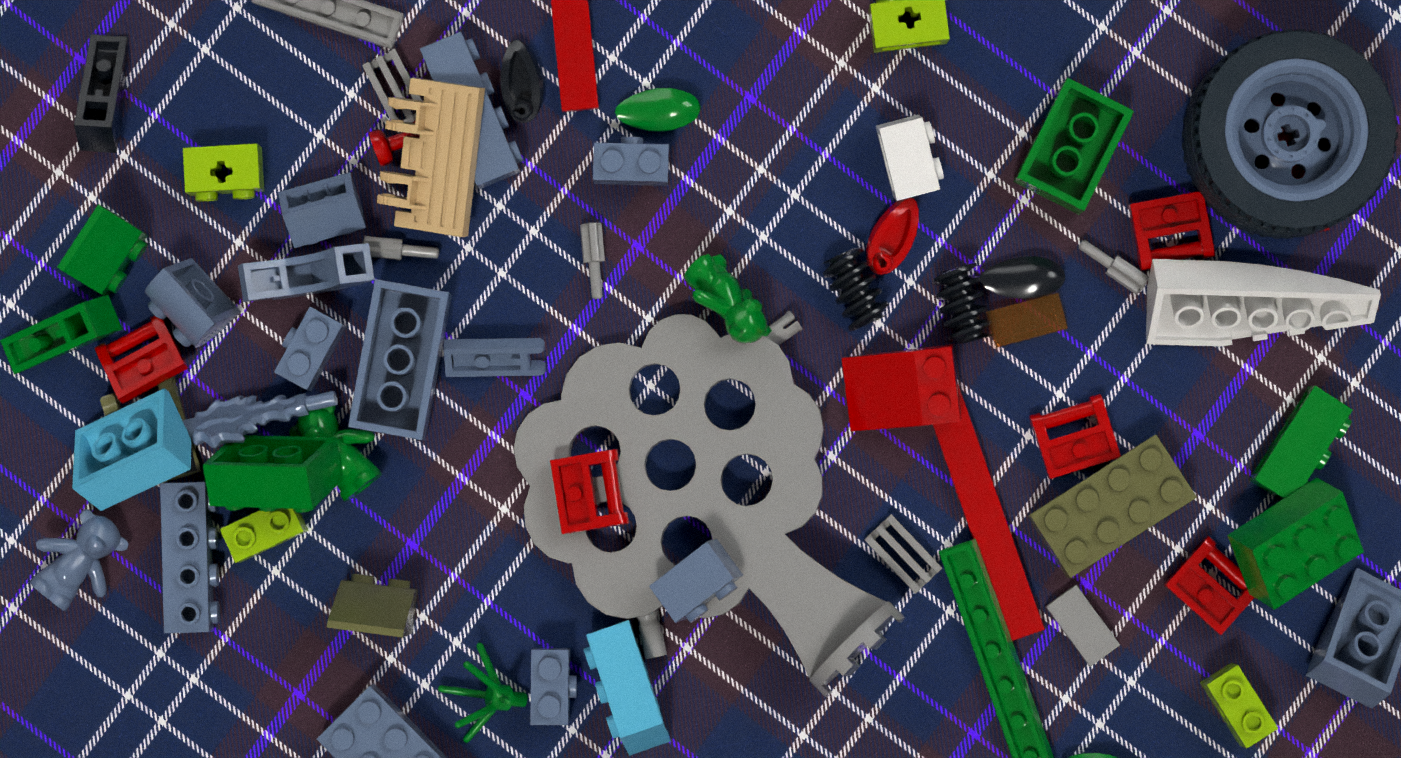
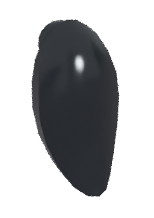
[500,40,544,123]
[980,256,1065,299]

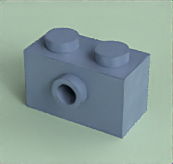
[593,137,669,186]
[278,172,366,248]
[274,307,347,392]
[649,539,743,623]
[530,648,577,725]

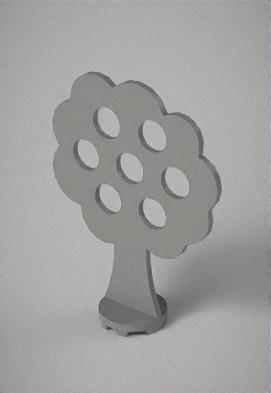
[513,314,905,697]

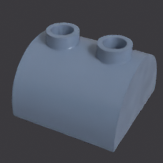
[145,258,241,348]

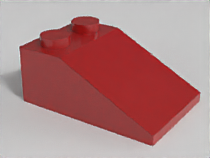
[842,344,962,431]

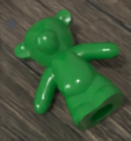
[684,254,772,344]
[289,406,382,502]

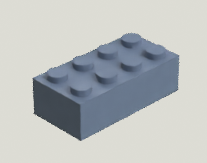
[348,279,452,441]
[317,684,448,758]

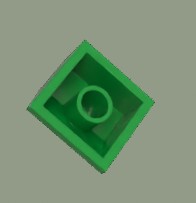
[57,204,148,296]

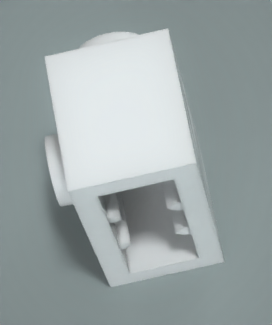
[875,115,944,201]

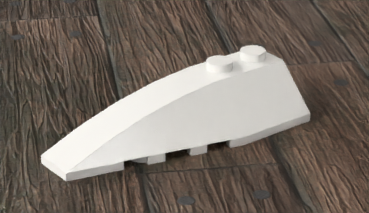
[1146,259,1381,346]

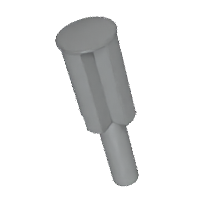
[580,222,605,299]
[362,235,439,260]
[1078,240,1149,295]

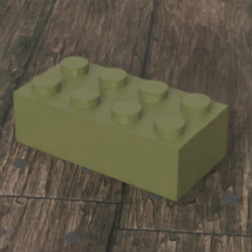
[1027,434,1197,579]

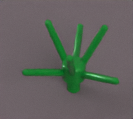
[438,643,527,743]

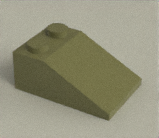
[327,573,418,638]

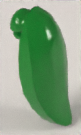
[615,88,701,132]

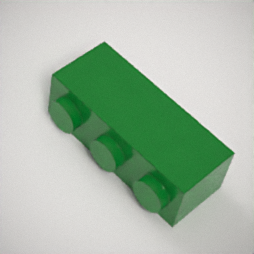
[1249,385,1353,500]

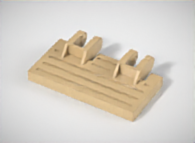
[377,78,485,237]

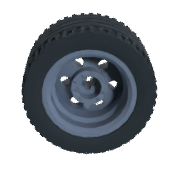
[1181,29,1398,239]

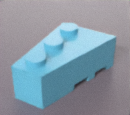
[584,620,671,756]

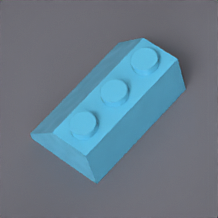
[72,388,191,511]

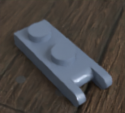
[443,338,546,377]

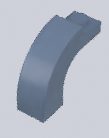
[238,243,375,302]

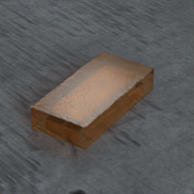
[985,293,1068,348]

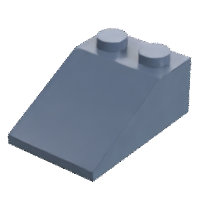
[1306,567,1401,709]

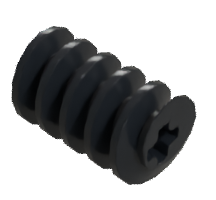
[822,247,889,331]
[932,263,994,344]

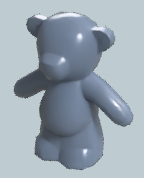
[29,509,129,612]

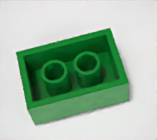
[1013,77,1134,215]
[203,435,343,513]
[1227,478,1364,610]

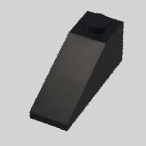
[74,34,128,153]

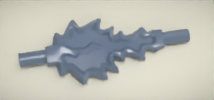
[182,391,338,449]

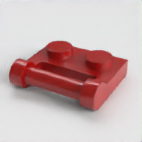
[1128,191,1215,270]
[94,315,188,404]
[1029,394,1121,479]
[550,449,629,535]
[1164,535,1255,635]

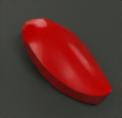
[866,198,919,275]

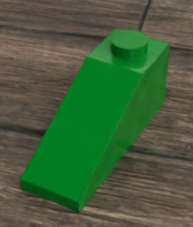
[0,295,122,375]

